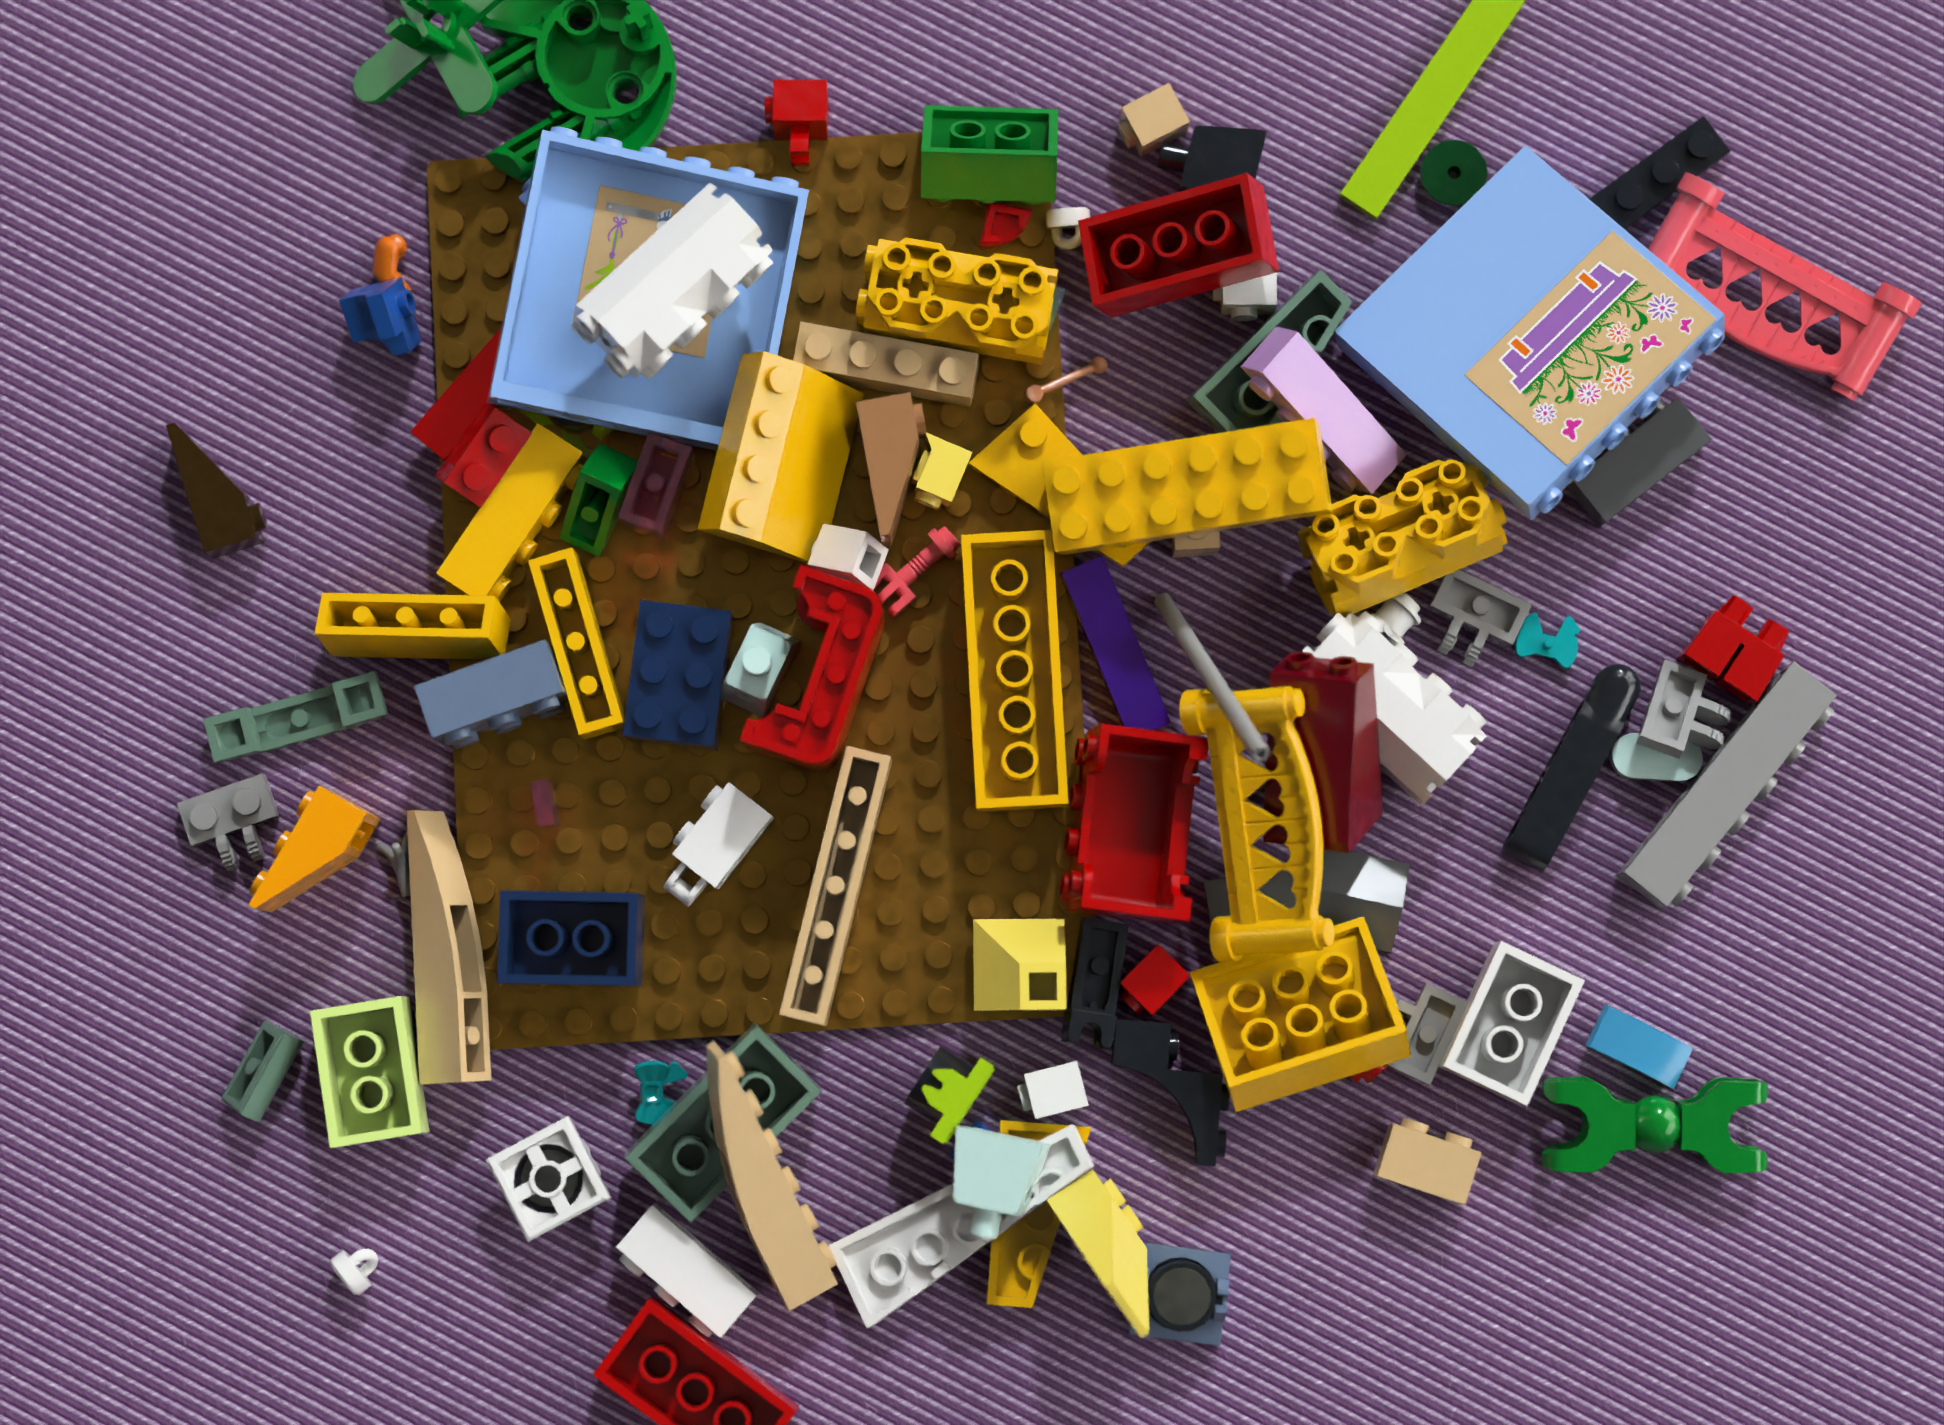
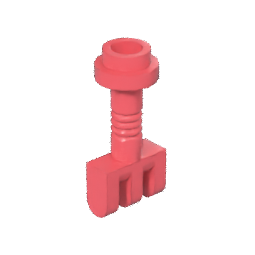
[874,525,961,618]

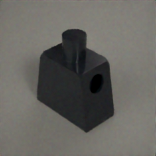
[1157,125,1267,192]

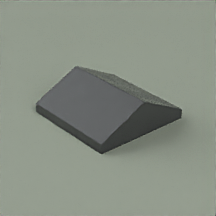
[1318,850,1410,953]

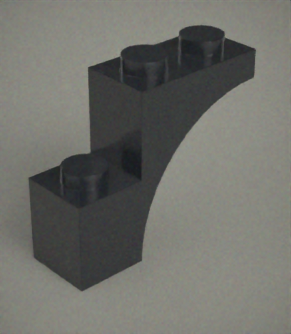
[1111,1019,1230,1166]

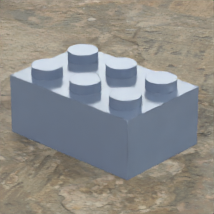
[414,640,569,749]

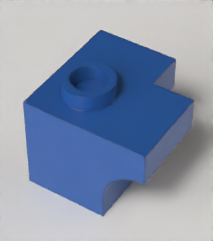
[339,277,422,356]

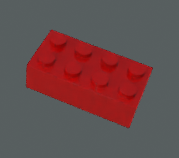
[1078,173,1279,318]
[593,1296,799,1425]

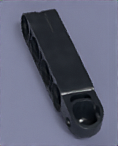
[1501,664,1641,873]

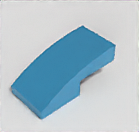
[1585,1005,1693,1089]

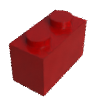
[434,402,532,508]

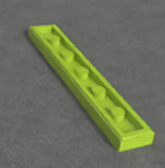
[1339,0,1525,221]

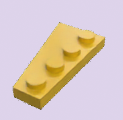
[968,404,1152,568]
[986,1120,1091,1308]

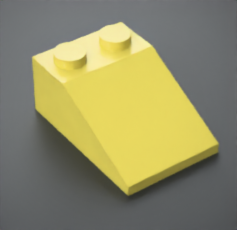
[1047,1169,1149,1339]

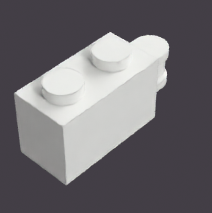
[663,782,775,907]

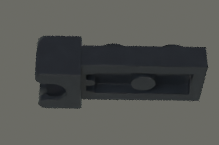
[1061,917,1129,1049]

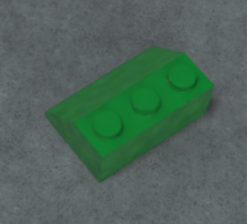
[921,105,1058,205]

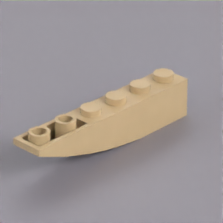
[407,810,491,1085]
[706,1041,838,1311]

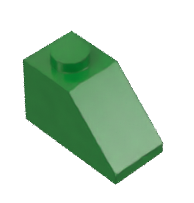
[559,443,641,557]

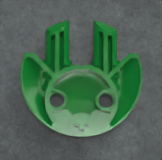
[456,0,677,183]

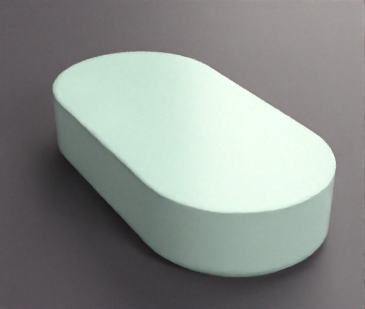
[1610,733,1703,782]

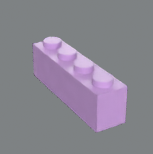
[1241,327,1407,494]

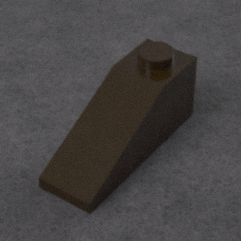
[166,423,268,559]

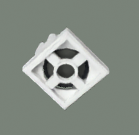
[486,1116,611,1242]

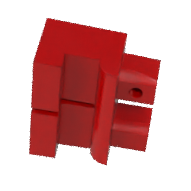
[1676,595,1789,706]

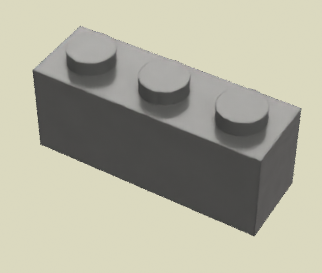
[1566,397,1712,528]

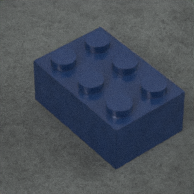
[623,600,734,751]
[497,891,645,987]

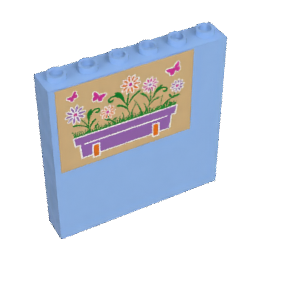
[1334,145,1725,521]

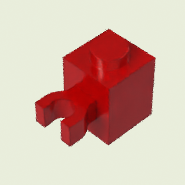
[764,80,829,166]

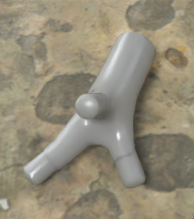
[376,832,410,897]

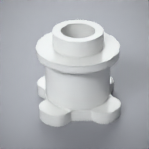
[1371,593,1421,646]

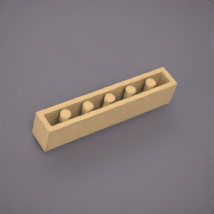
[779,746,892,1026]

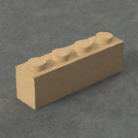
[793,322,979,407]

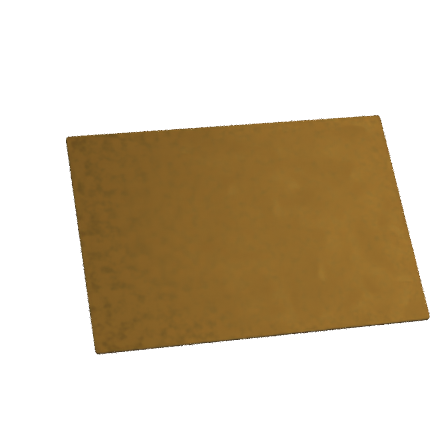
[427,132,1096,1050]

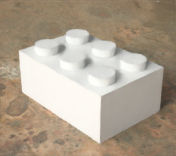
[1439,941,1585,1106]

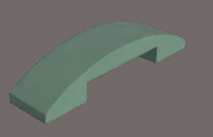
[203,671,388,763]

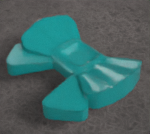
[1514,612,1580,670]
[633,1061,688,1124]

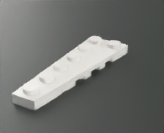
[828,1125,1094,1328]

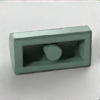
[221,1020,304,1122]

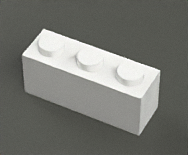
[616,1203,759,1338]

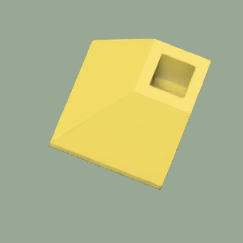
[973,919,1066,1011]

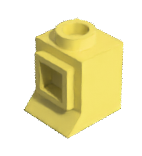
[911,432,972,510]

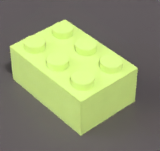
[310,996,430,1148]

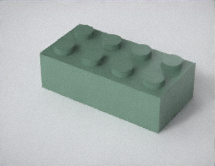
[625,1022,822,1223]

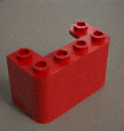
[740,565,885,772]
[1059,723,1209,924]

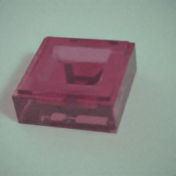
[530,779,560,829]

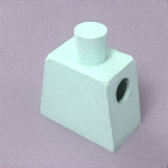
[723,622,801,717]
[953,1126,1050,1239]

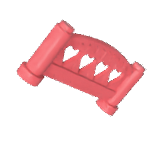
[1648,172,1922,402]

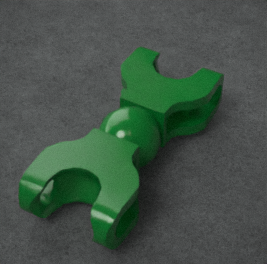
[1542,1076,1768,1173]

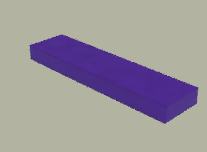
[1059,556,1171,730]

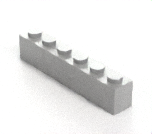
[1617,661,1837,909]

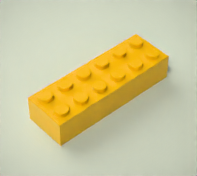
[1042,418,1333,555]
[961,530,1068,812]

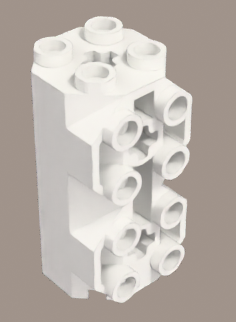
[572,183,773,380]
[1302,611,1486,805]

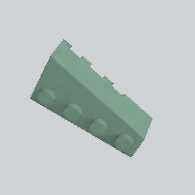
[1186,269,1352,433]

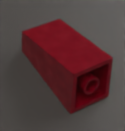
[1263,652,1383,853]

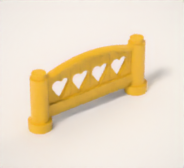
[1179,686,1335,962]

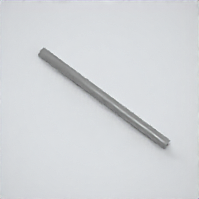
[1154,593,1270,762]

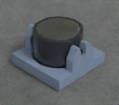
[1129,1242,1231,1346]

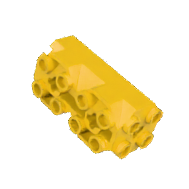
[856,237,1058,365]
[1298,459,1507,618]

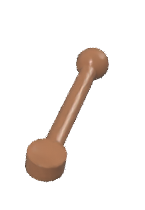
[1024,356,1108,404]

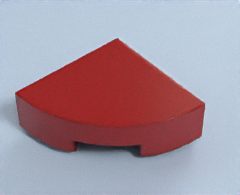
[980,203,1032,249]

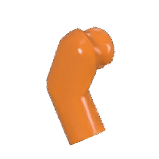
[372,234,412,292]

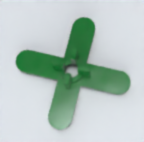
[353,0,503,115]

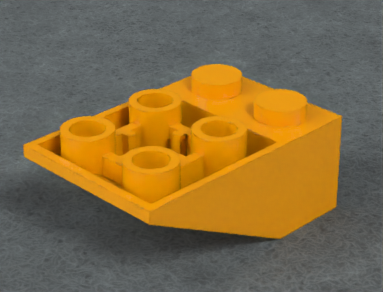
[248,786,381,913]

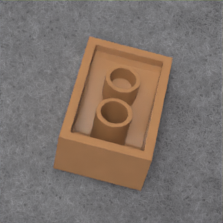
[856,392,926,548]

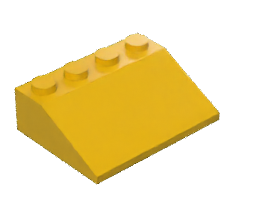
[697,351,864,564]
[1190,916,1411,1112]

